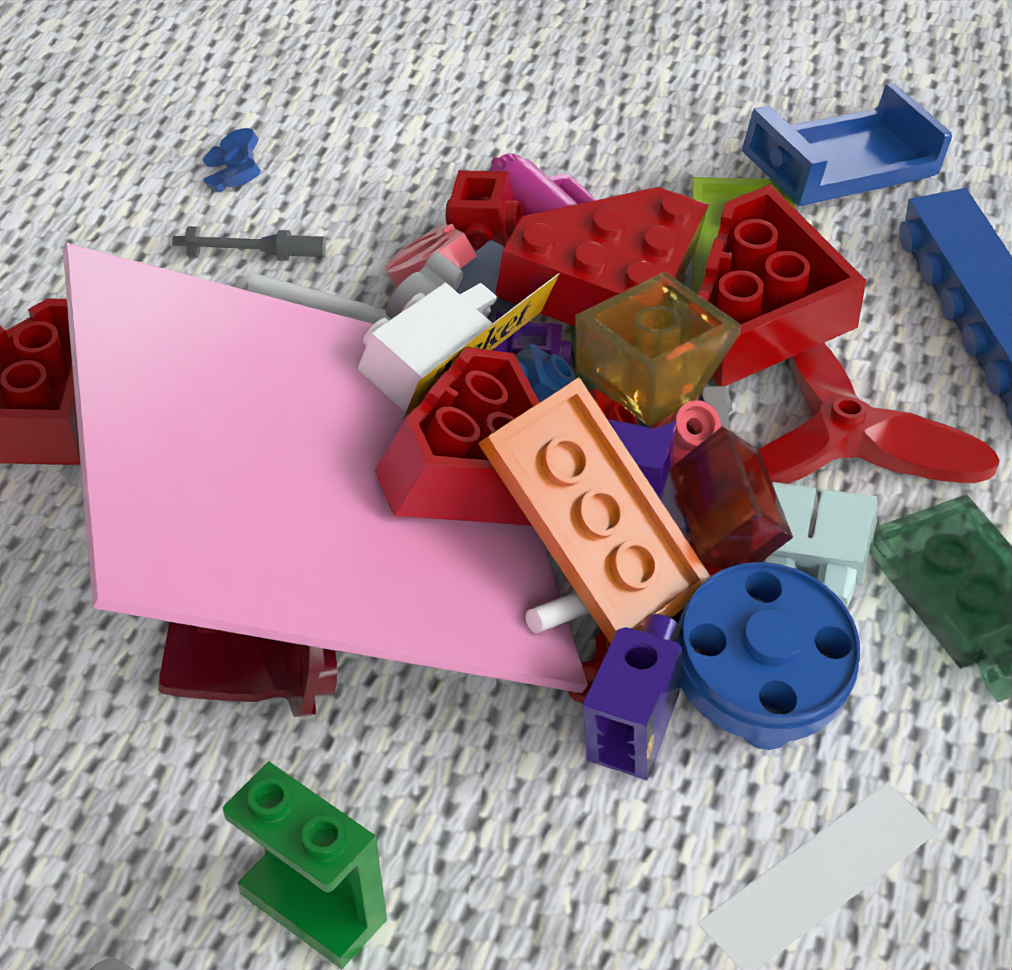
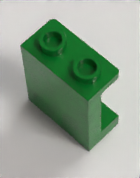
[223,761,387,969]

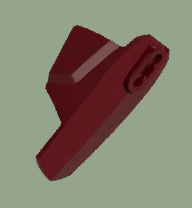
[158,622,338,717]

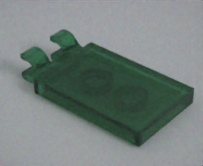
[869,494,1012,702]

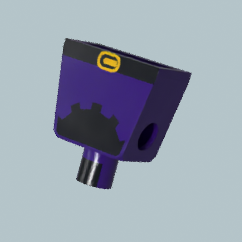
[582,614,682,781]

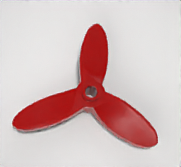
[733,343,999,495]

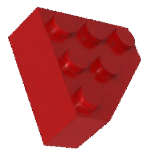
[690,184,866,386]
[495,187,709,353]
[0,298,81,465]
[374,347,540,526]

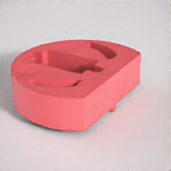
[384,224,477,289]

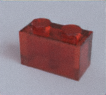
[669,426,794,570]

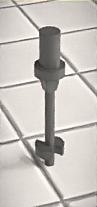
[172,226,326,261]

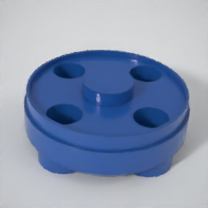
[677,562,860,750]

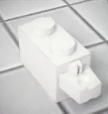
[357,282,497,412]

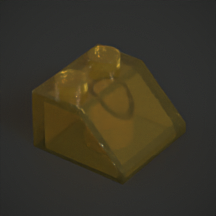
[575,272,741,426]

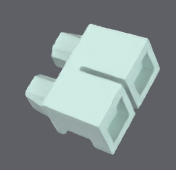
[752,481,877,608]

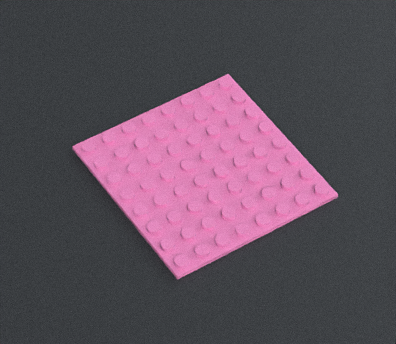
[63,243,588,693]

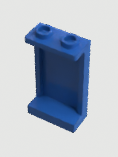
[742,84,952,206]

